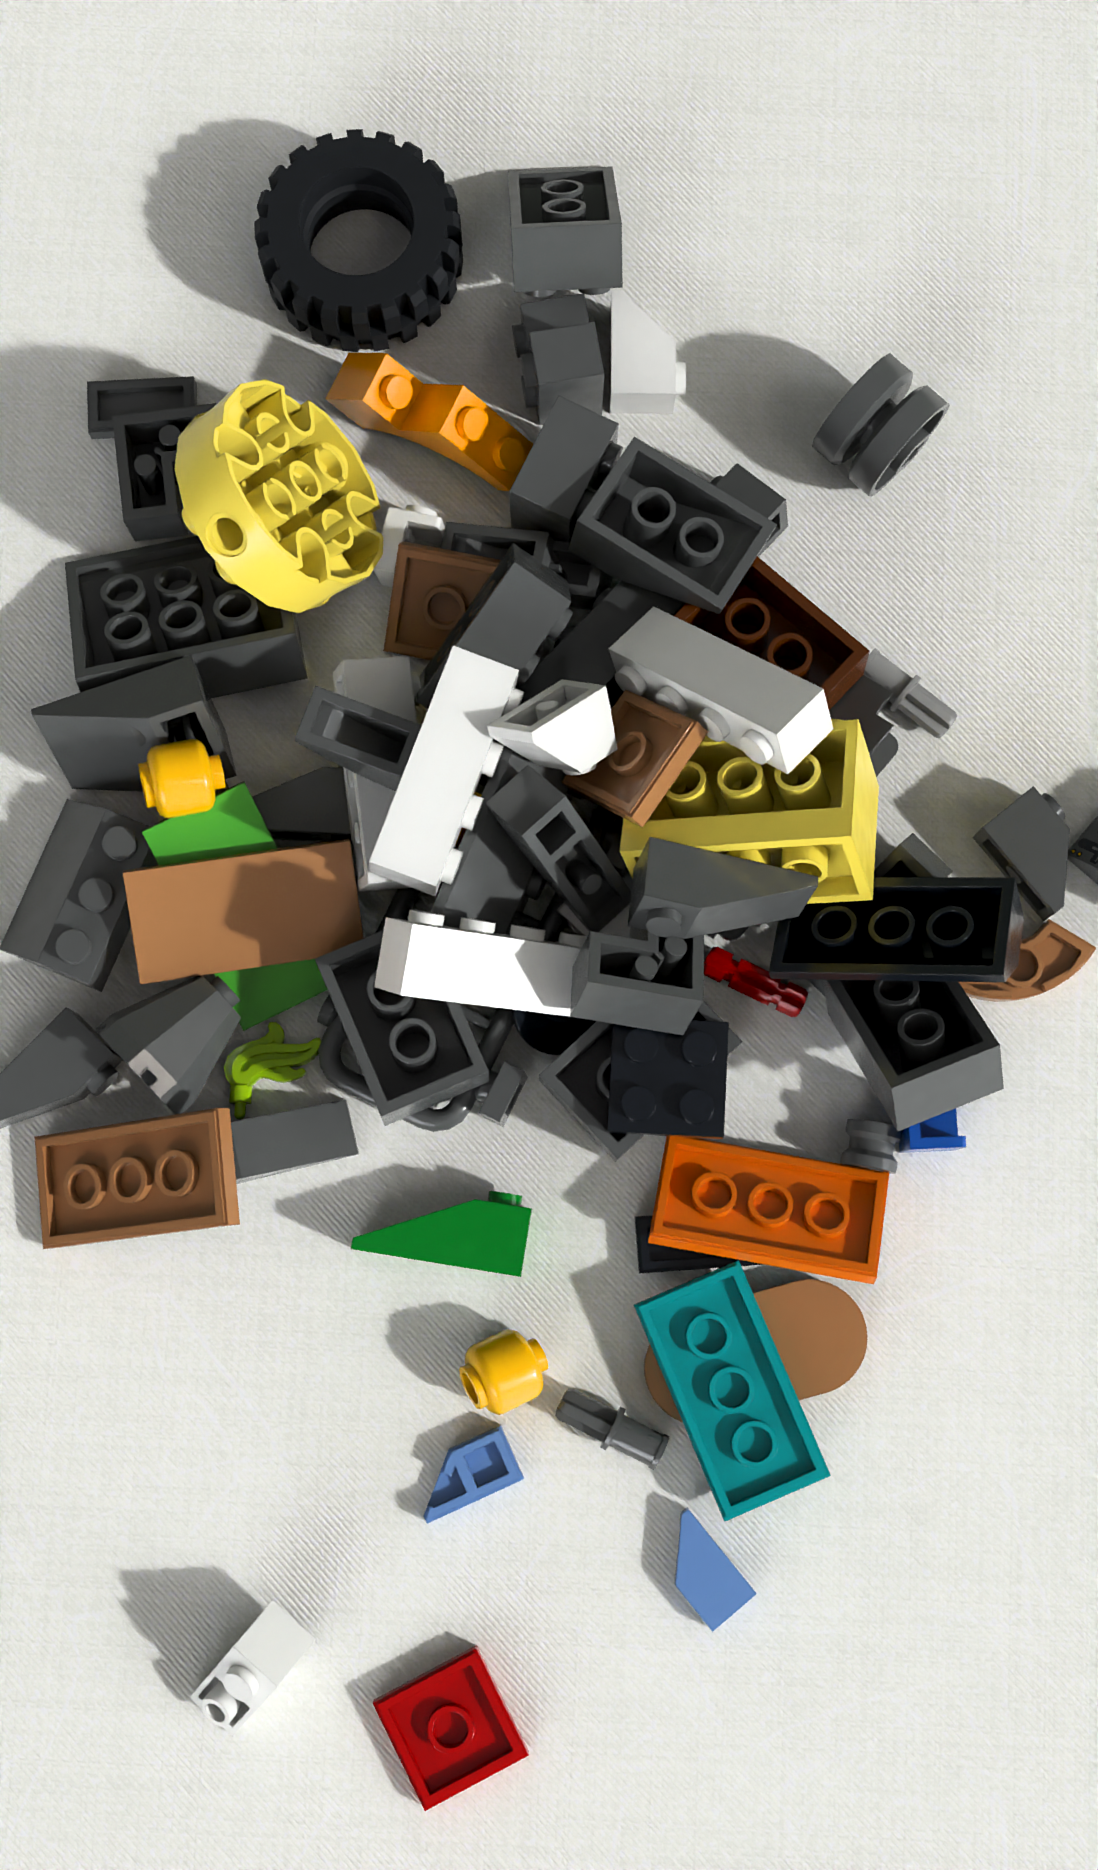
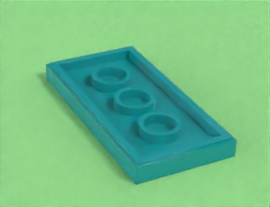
[634,1260,831,1521]

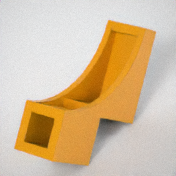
[325,353,533,491]

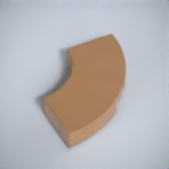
[959,919,1096,1002]

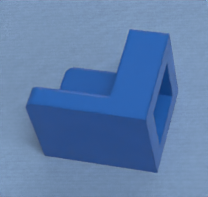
[899,1108,966,1153]

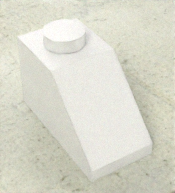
[609,290,686,414]
[487,679,618,775]

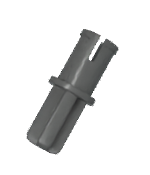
[555,1389,669,1470]

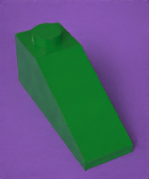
[351,1191,532,1277]

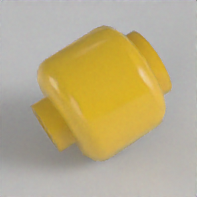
[138,739,225,819]
[459,1329,548,1415]

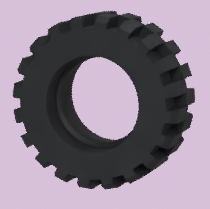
[254,129,463,352]

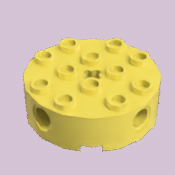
[174,379,383,613]

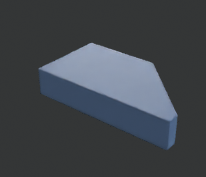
[424,1425,524,1524]
[674,1508,756,1632]

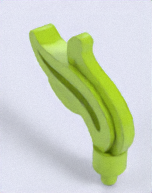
[224,1022,321,1120]

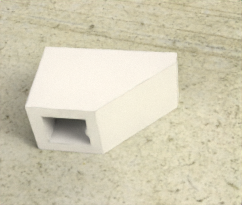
[190,1600,316,1736]

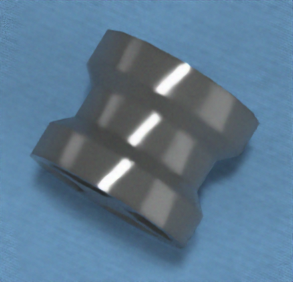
[840,1119,903,1174]

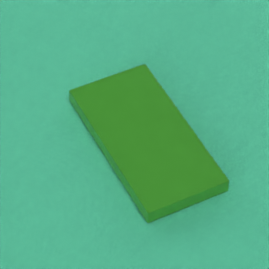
[142,781,327,1031]

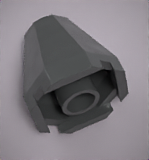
[95,976,241,1114]

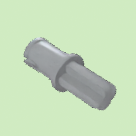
[864,648,957,738]

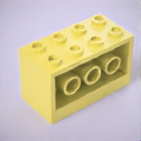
[619,719,879,904]

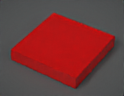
[373,1645,529,1811]

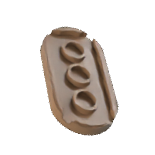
[644,1279,868,1422]

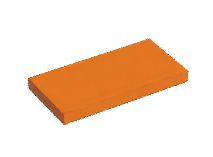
[648,1136,889,1285]

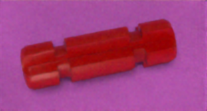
[704,947,808,1017]

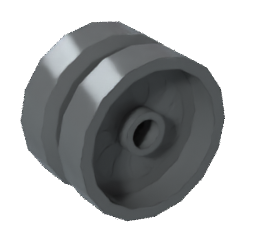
[812,353,950,497]

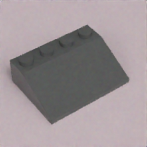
[65,536,308,698]

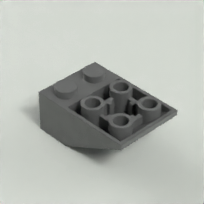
[31,655,237,792]

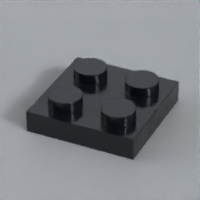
[607,1020,729,1139]

